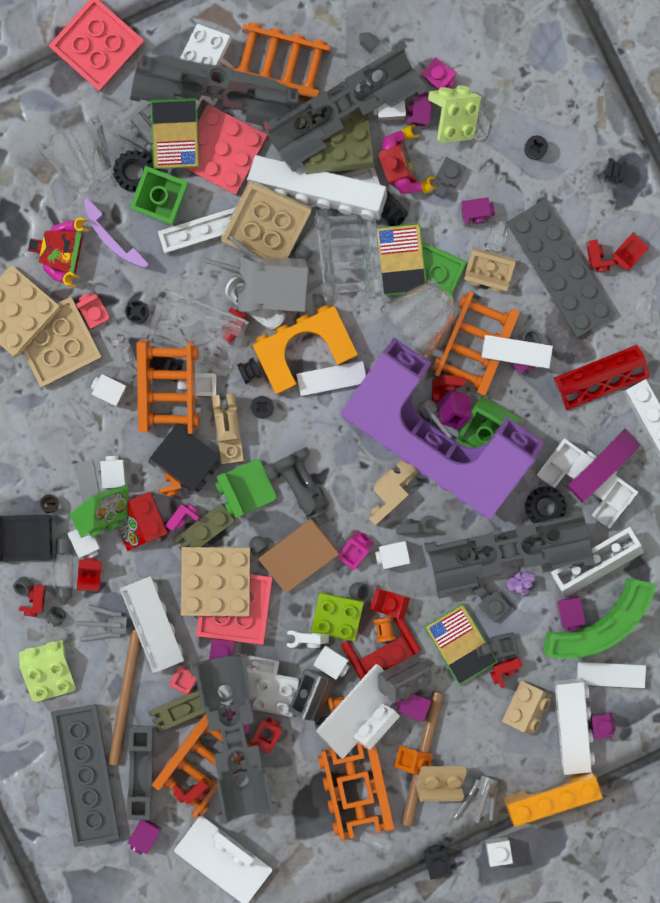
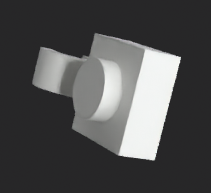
[178,373,216,396]
[287,630,329,648]

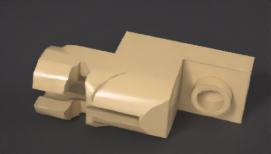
[212,393,244,464]
[369,459,419,525]

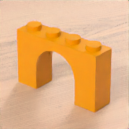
[253,305,358,395]
[504,772,602,827]

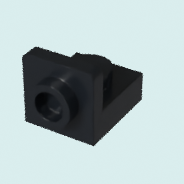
[381,189,408,226]
[150,357,184,382]
[423,844,452,880]

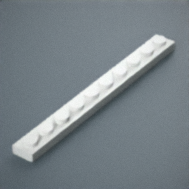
[158,167,380,254]

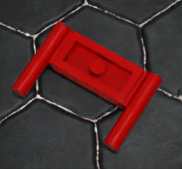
[340,617,422,680]

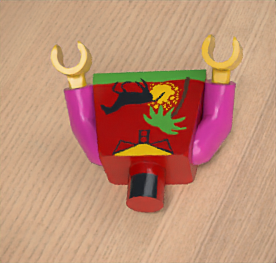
[378,124,437,194]
[28,217,89,288]

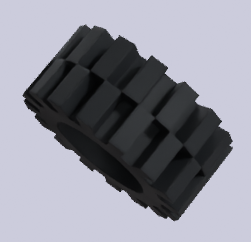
[113,150,153,193]
[525,486,567,523]

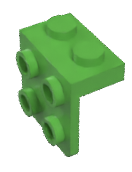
[215,459,276,518]

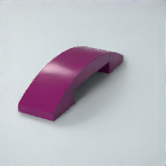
[567,429,640,502]

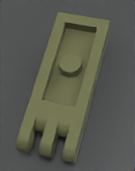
[173,503,235,550]
[148,690,206,732]

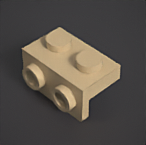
[464,247,516,292]
[502,680,552,735]

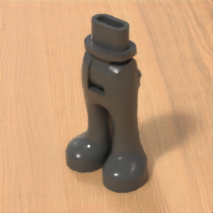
[273,447,329,527]

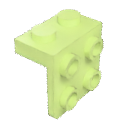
[428,86,481,143]
[19,640,76,702]

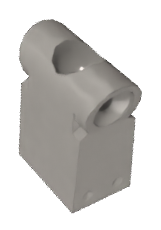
[238,253,308,312]

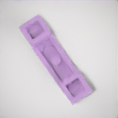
[84,198,150,269]

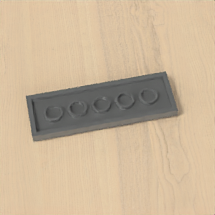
[506,199,615,338]
[51,704,120,847]

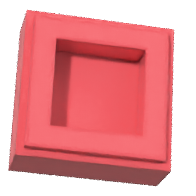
[169,665,197,695]

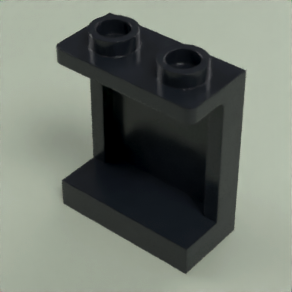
[148,423,220,495]
[0,515,53,561]

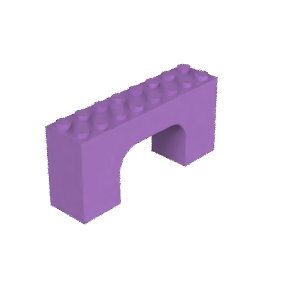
[340,337,544,520]

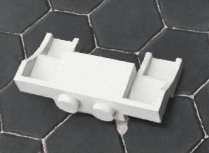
[536,438,638,529]

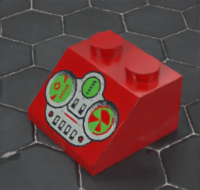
[118,492,169,551]

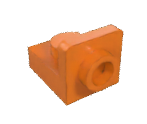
[158,472,183,497]
[394,745,433,775]

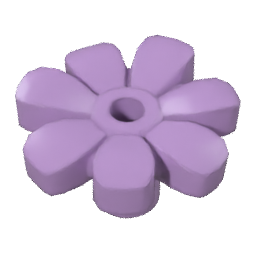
[507,571,535,595]

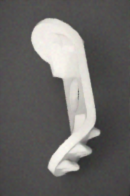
[225,277,286,329]

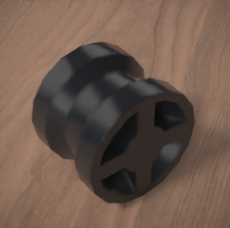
[524,135,548,160]
[604,158,627,184]
[125,300,149,324]
[237,357,262,385]
[251,396,274,419]

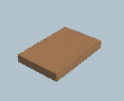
[258,517,340,593]

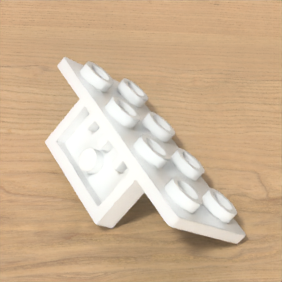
[173,24,234,109]
[218,653,299,717]
[316,664,400,758]
[174,815,272,903]

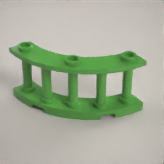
[543,578,656,659]

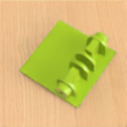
[311,592,364,642]

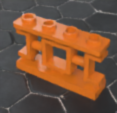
[318,743,394,841]

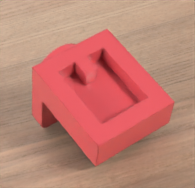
[76,292,111,330]

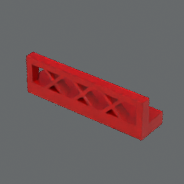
[554,345,650,411]

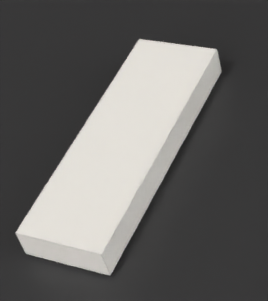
[481,335,553,369]
[296,361,366,396]
[576,662,646,688]

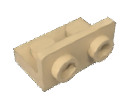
[415,766,467,802]

